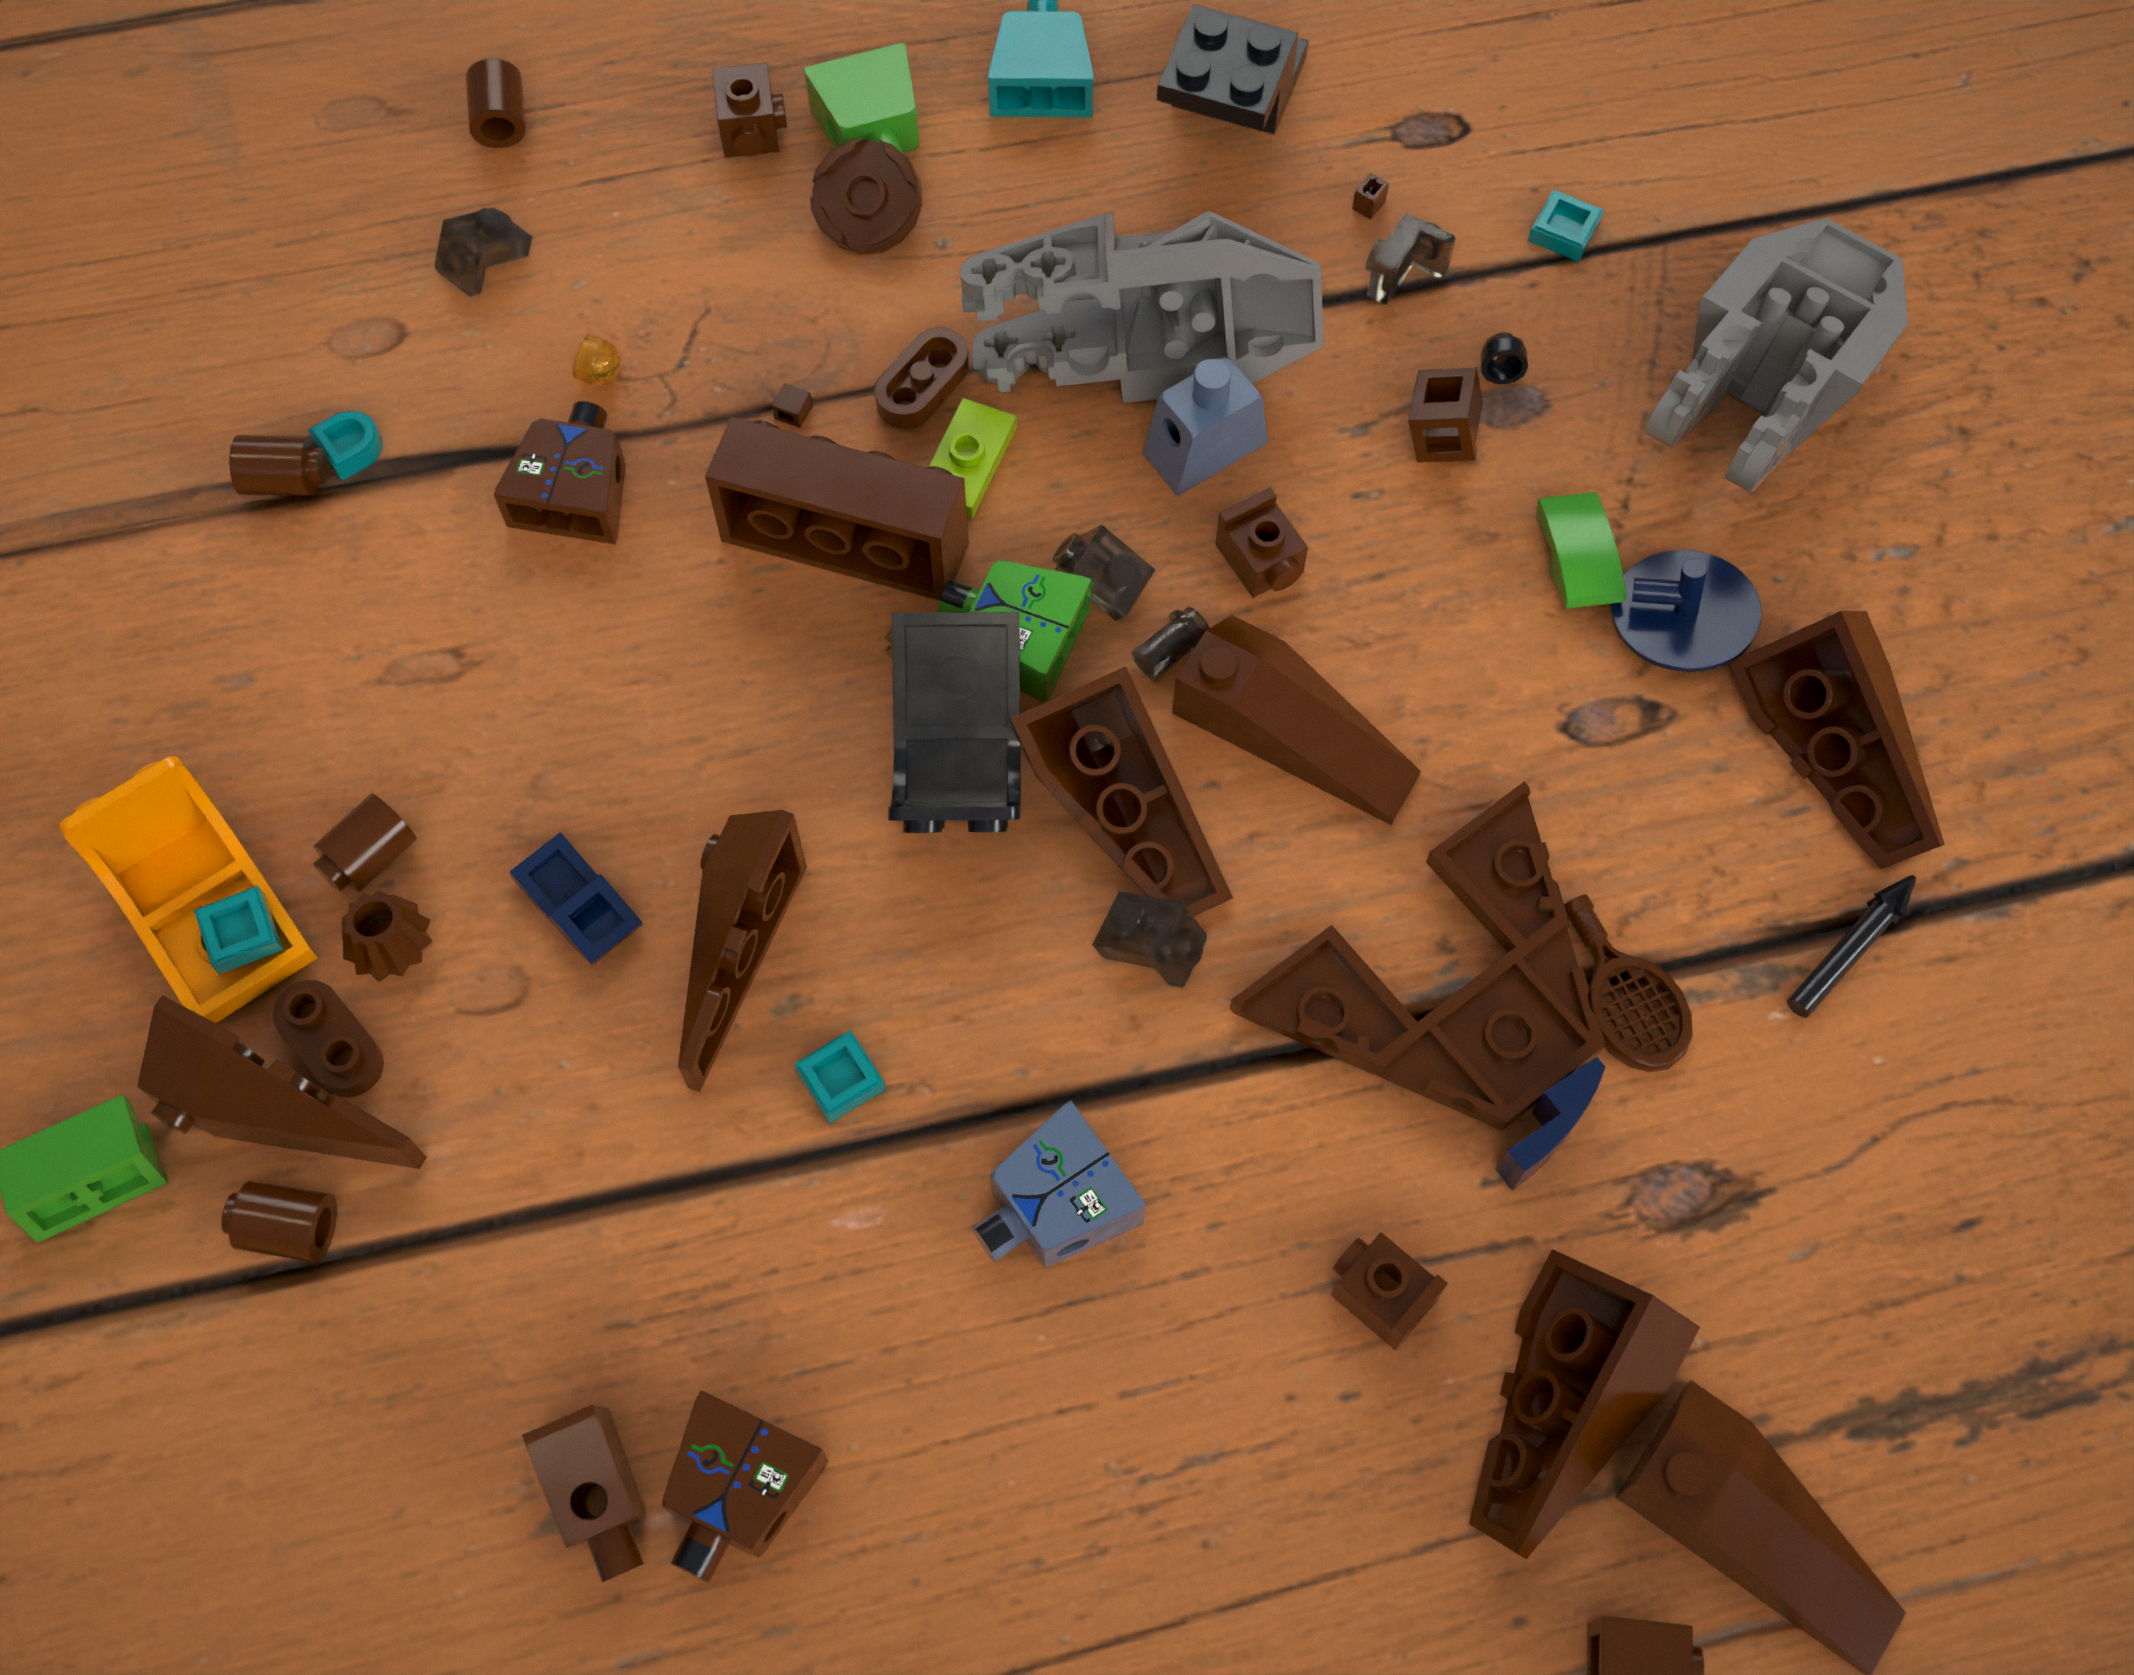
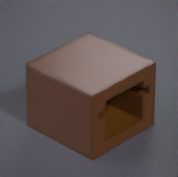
[1352,173,1389,219]
[772,383,813,428]

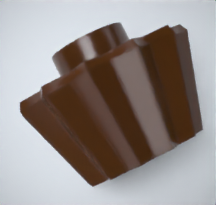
[342,891,432,981]

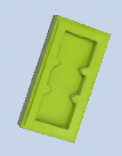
[929,398,1017,519]

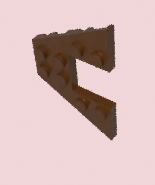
[1230,781,1606,1130]

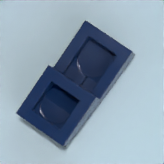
[510,832,643,965]
[1496,1057,1605,1191]

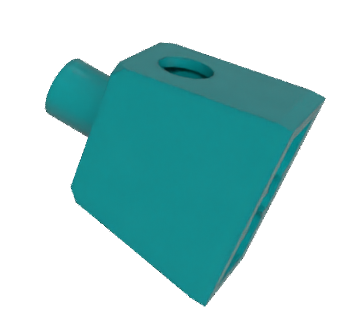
[988,0,1093,118]

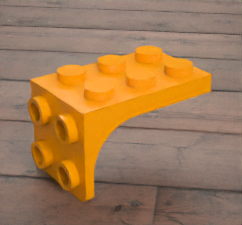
[59,756,318,1023]

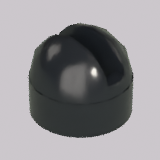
[1480,332,1528,384]

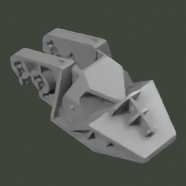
[959,210,1324,403]
[1645,218,1908,493]

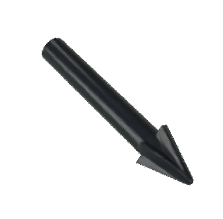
[1787,875,1916,1018]

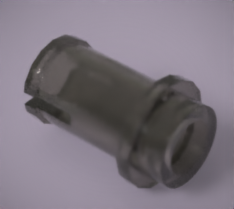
[1131,607,1210,681]

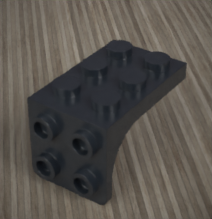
[888,612,1021,833]

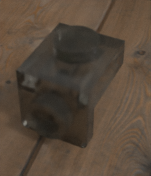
[434,208,533,297]
[1365,213,1455,305]
[1052,524,1155,621]
[1092,891,1207,988]

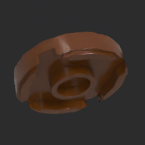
[810,139,923,255]

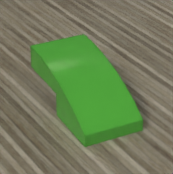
[1536,492,1627,609]

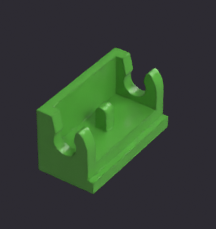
[0,1094,168,1243]

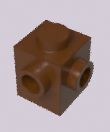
[712,63,787,158]

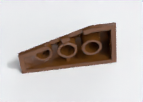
[1729,611,1945,869]
[1172,615,1421,825]
[1010,667,1233,925]
[678,810,807,1092]
[137,995,427,1169]
[1469,1249,1700,1559]
[1616,1380,1906,1675]

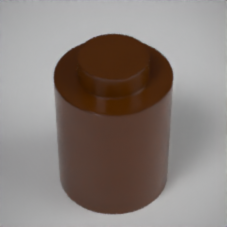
[466,58,526,148]
[229,435,329,496]
[313,793,417,892]
[221,1181,337,1262]

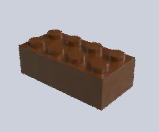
[705,417,969,601]

